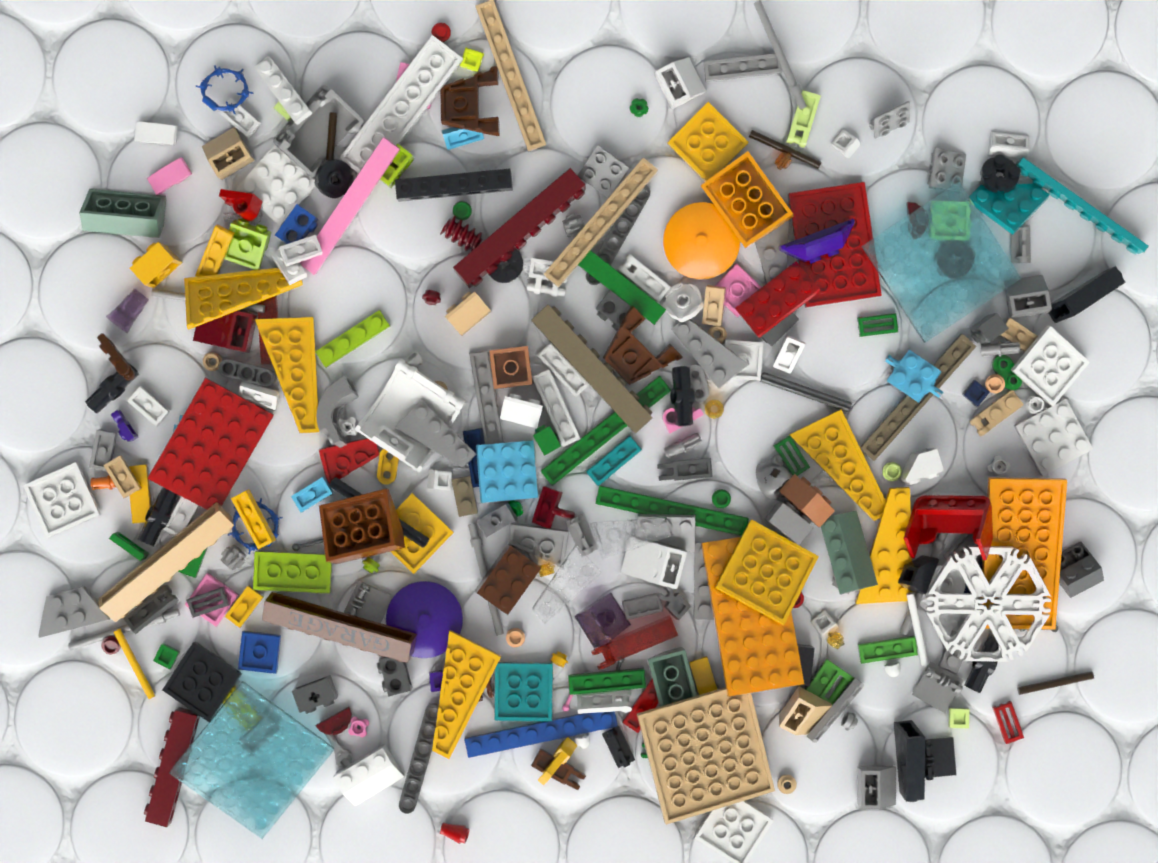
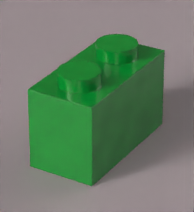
[533,424,561,456]

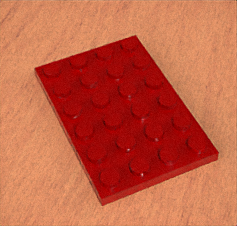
[788,182,882,308]
[147,377,274,510]

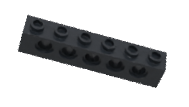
[395,168,513,202]

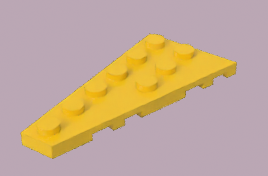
[184,268,303,330]
[255,317,319,433]
[789,409,885,521]
[855,487,912,604]
[432,630,501,759]

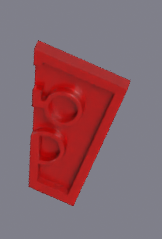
[319,438,380,484]

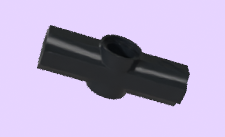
[85,362,139,413]
[670,366,695,426]
[137,487,178,547]
[964,634,999,693]

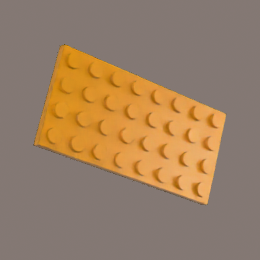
[980,477,1067,629]
[701,531,804,697]

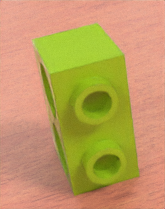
[380,143,415,188]

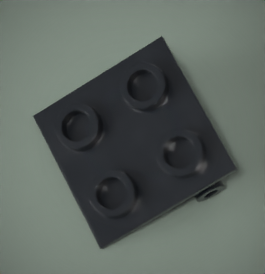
[925,737,956,780]

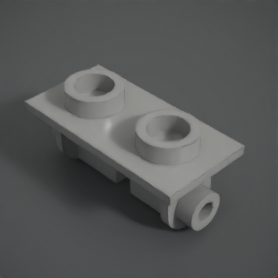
[1011,223,1031,263]
[565,514,599,557]

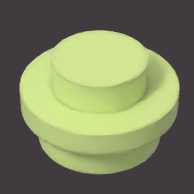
[882,462,902,481]

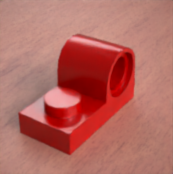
[219,189,263,221]

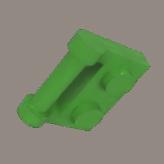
[805,659,854,707]

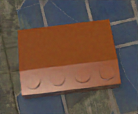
[319,488,405,564]

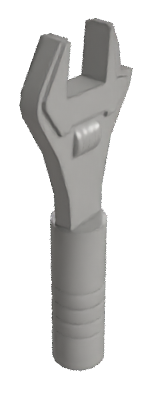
[321,721,352,768]

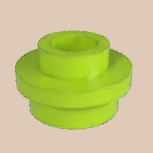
[362,557,380,574]

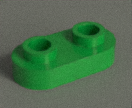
[992,355,1022,390]

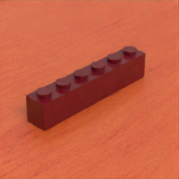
[144,707,200,827]

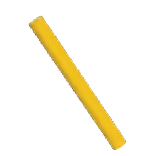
[114,628,155,699]

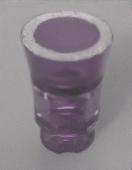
[106,288,149,334]

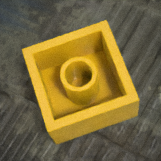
[129,242,183,288]

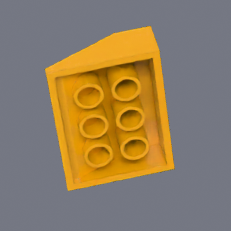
[700,151,793,248]

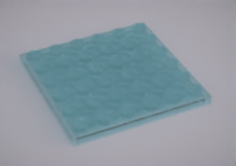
[861,182,1021,343]
[169,681,334,839]

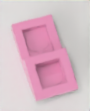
[147,157,192,195]

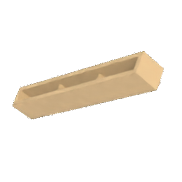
[98,502,234,622]

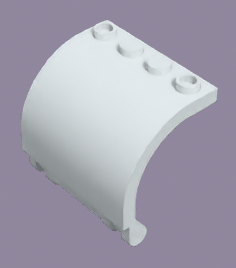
[355,358,466,472]

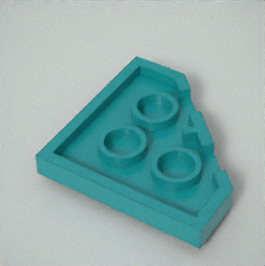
[967,183,1050,235]

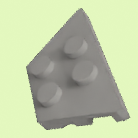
[38,586,111,638]

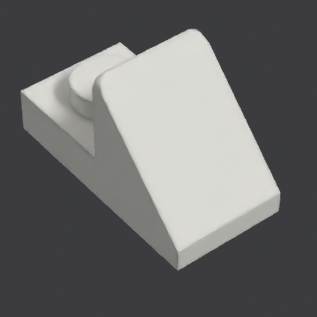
[773,335,806,374]

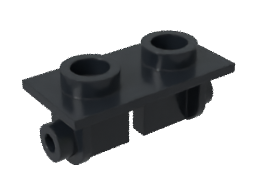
[602,726,635,768]

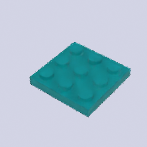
[494,662,553,721]

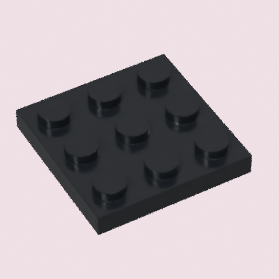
[162,641,242,722]

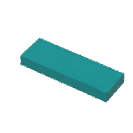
[586,435,642,486]

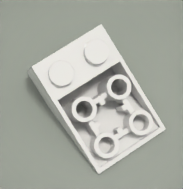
[620,536,687,589]

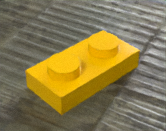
[224,585,264,628]

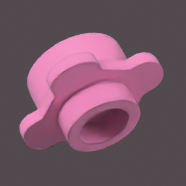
[348,716,369,737]

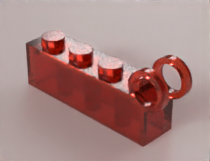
[591,615,678,670]

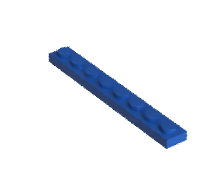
[464,711,618,758]

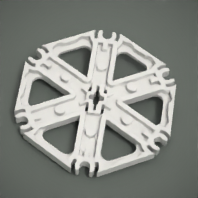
[925,546,1051,662]

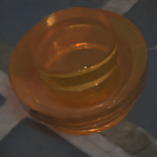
[775,152,792,170]

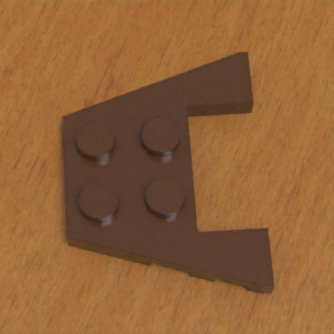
[440,66,500,136]
[603,305,683,385]

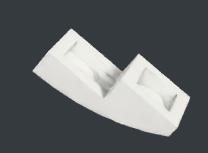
[134,122,178,146]

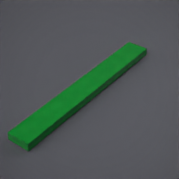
[541,376,671,486]
[595,485,749,536]

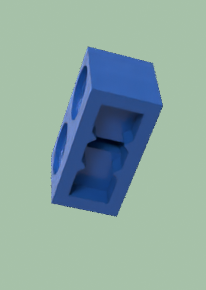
[275,204,319,244]

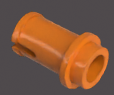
[90,475,116,490]

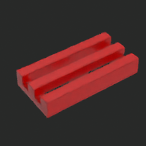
[992,701,1024,744]

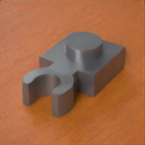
[657,586,691,620]

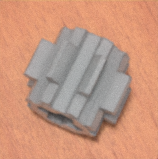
[562,213,584,239]
[221,545,247,570]

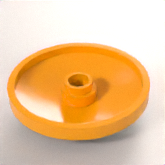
[663,202,740,280]

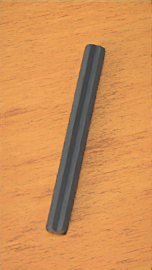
[760,372,852,412]

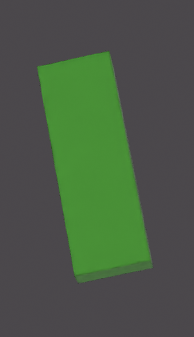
[858,636,918,664]

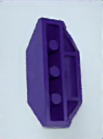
[778,219,855,264]

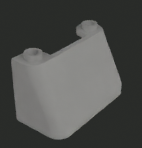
[273,85,364,178]

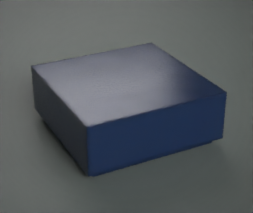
[962,380,990,407]

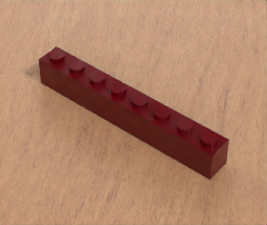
[453,168,586,289]

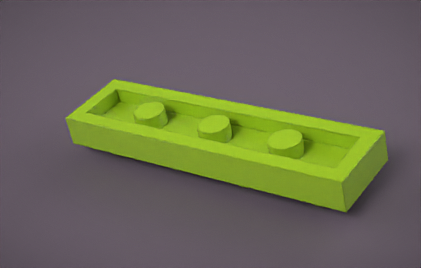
[315,310,391,368]

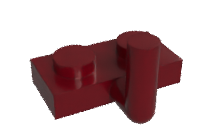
[532,486,575,529]

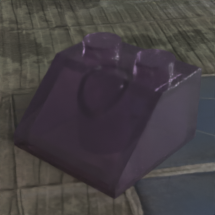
[575,593,631,649]

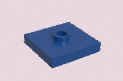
[238,631,281,674]

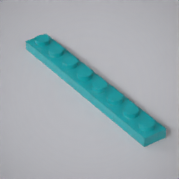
[1016,157,1149,254]

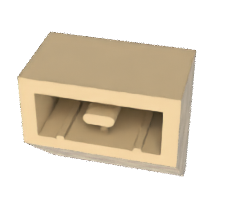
[202,127,255,180]
[445,291,491,336]
[779,686,832,735]

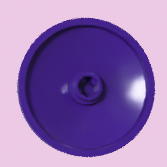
[386,581,463,658]

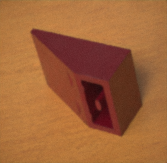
[193,311,257,353]

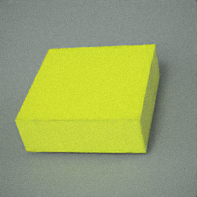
[460,47,484,73]

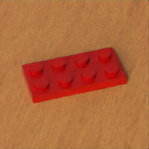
[735,261,820,338]

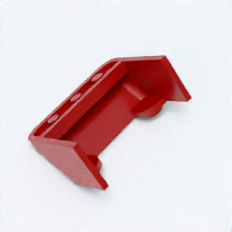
[904,495,993,560]

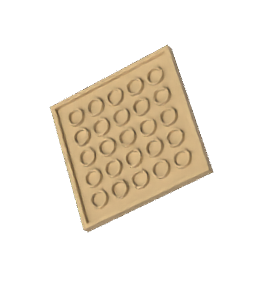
[637,687,775,825]

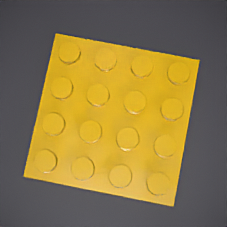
[715,519,819,625]

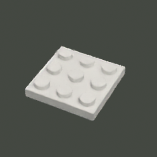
[237,145,316,226]
[1011,325,1089,406]
[1014,399,1093,476]
[23,462,101,538]
[694,801,774,863]

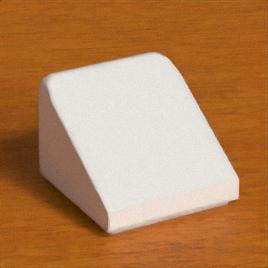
[831,129,860,159]
[427,469,452,490]
[810,610,839,639]

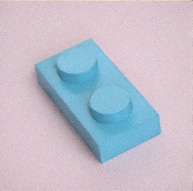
[442,127,484,150]
[291,476,334,513]

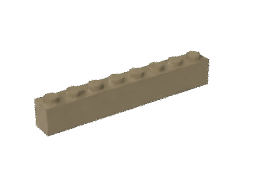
[531,305,653,434]

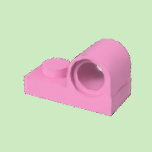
[662,407,704,433]

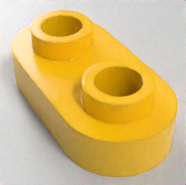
[377,449,399,485]

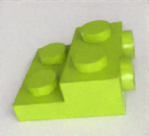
[224,218,272,270]

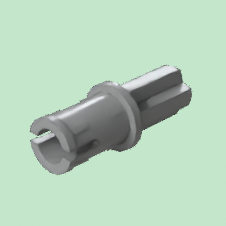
[981,341,1020,357]
[664,433,702,459]

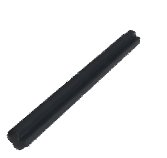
[329,477,429,548]

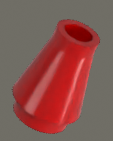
[440,823,470,844]

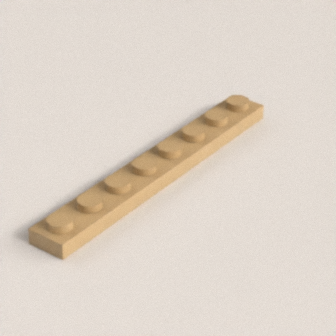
[475,0,546,152]
[544,158,658,288]

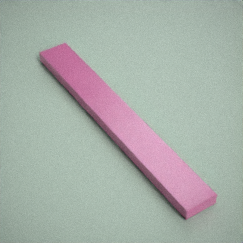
[300,137,400,275]

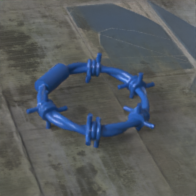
[196,65,254,114]
[227,498,283,554]

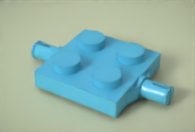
[885,350,944,403]

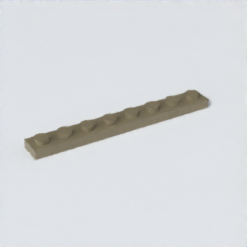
[860,334,977,461]

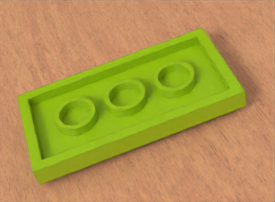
[253,551,332,593]

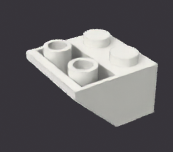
[655,57,706,109]
[500,393,543,428]
[899,448,944,485]

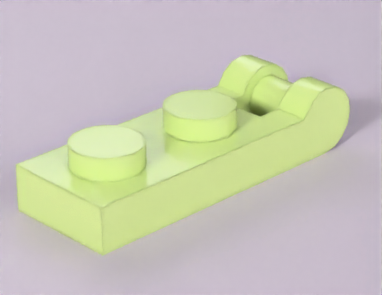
[786,90,821,148]

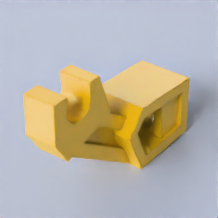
[538,737,577,785]

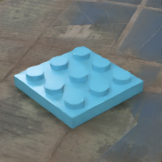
[476,441,538,503]

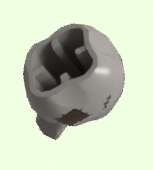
[756,454,792,500]

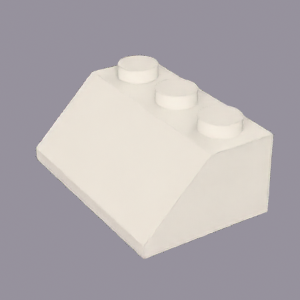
[333,744,404,806]

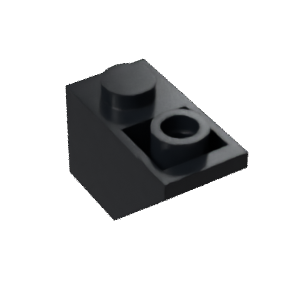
[898,555,940,595]

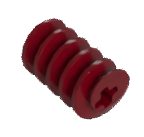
[440,215,483,251]

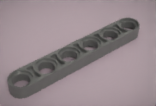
[586,185,650,285]
[399,703,439,814]

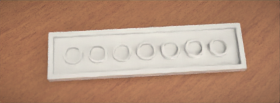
[340,35,464,173]

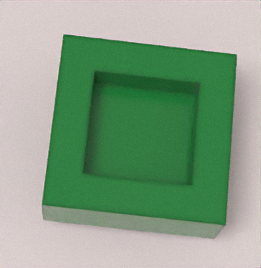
[153,643,180,669]

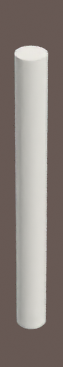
[906,592,929,666]

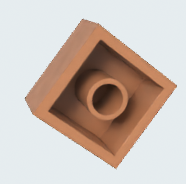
[489,346,533,389]
[779,474,835,528]

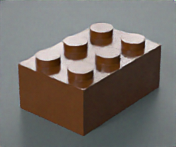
[475,544,541,615]

